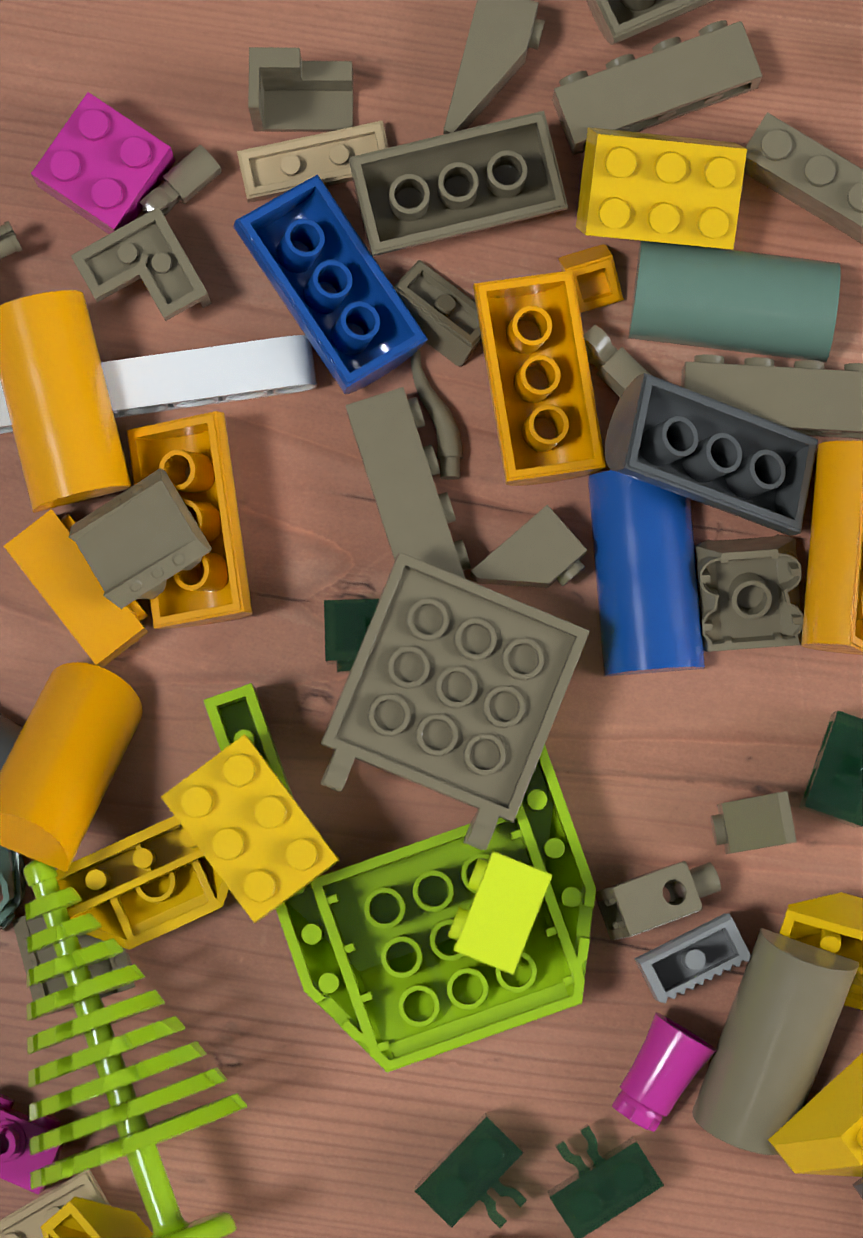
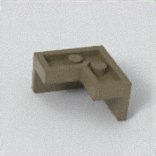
[248,47,353,132]
[71,207,212,321]

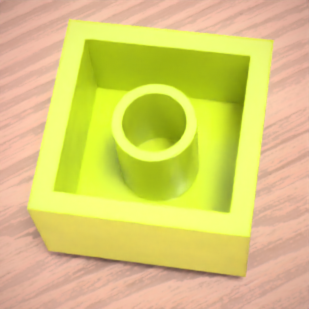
[448,852,552,974]

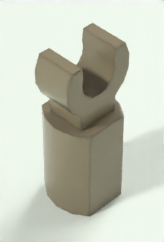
[140,144,222,216]
[584,324,650,398]

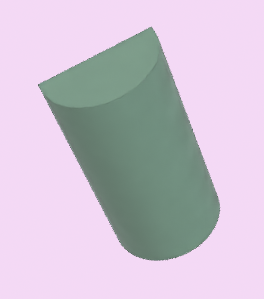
[628,241,841,363]

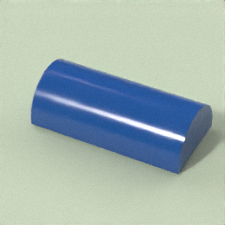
[233,174,428,394]
[588,470,705,677]

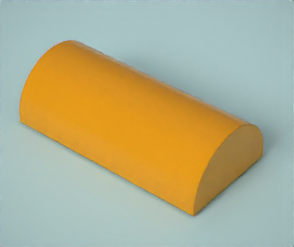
[473,270,606,486]
[0,290,132,513]
[127,411,253,629]
[801,441,863,655]
[0,662,142,873]

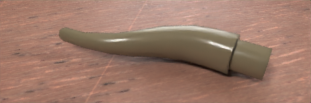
[411,350,463,480]

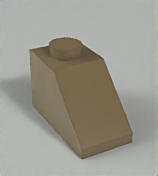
[470,505,587,588]
[711,791,797,854]

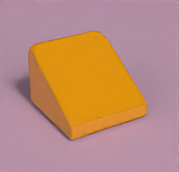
[559,244,623,313]

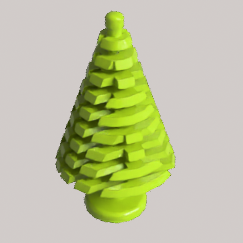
[23,860,248,1238]

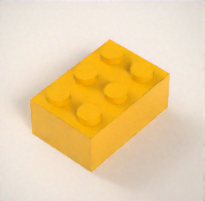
[576,127,747,250]
[161,734,340,923]

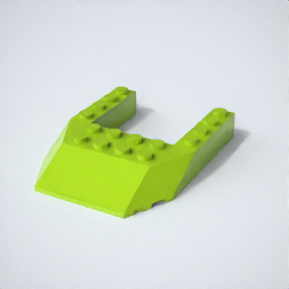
[203,683,596,1073]

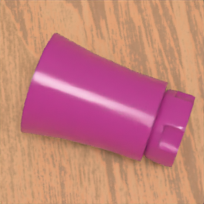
[612,1013,717,1132]

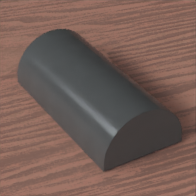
[605,373,818,536]

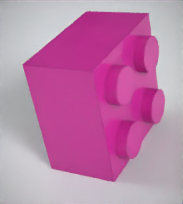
[31,92,175,234]

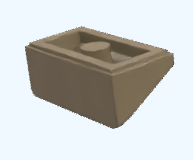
[393,260,482,367]

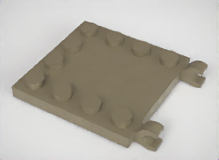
[320,552,590,850]

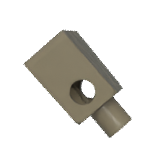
[595,861,721,940]

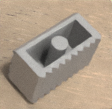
[635,913,751,1004]

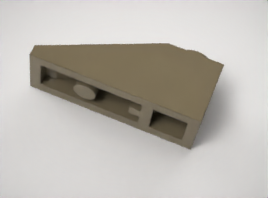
[443,0,545,135]

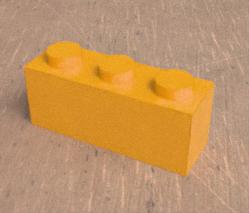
[4,509,148,668]

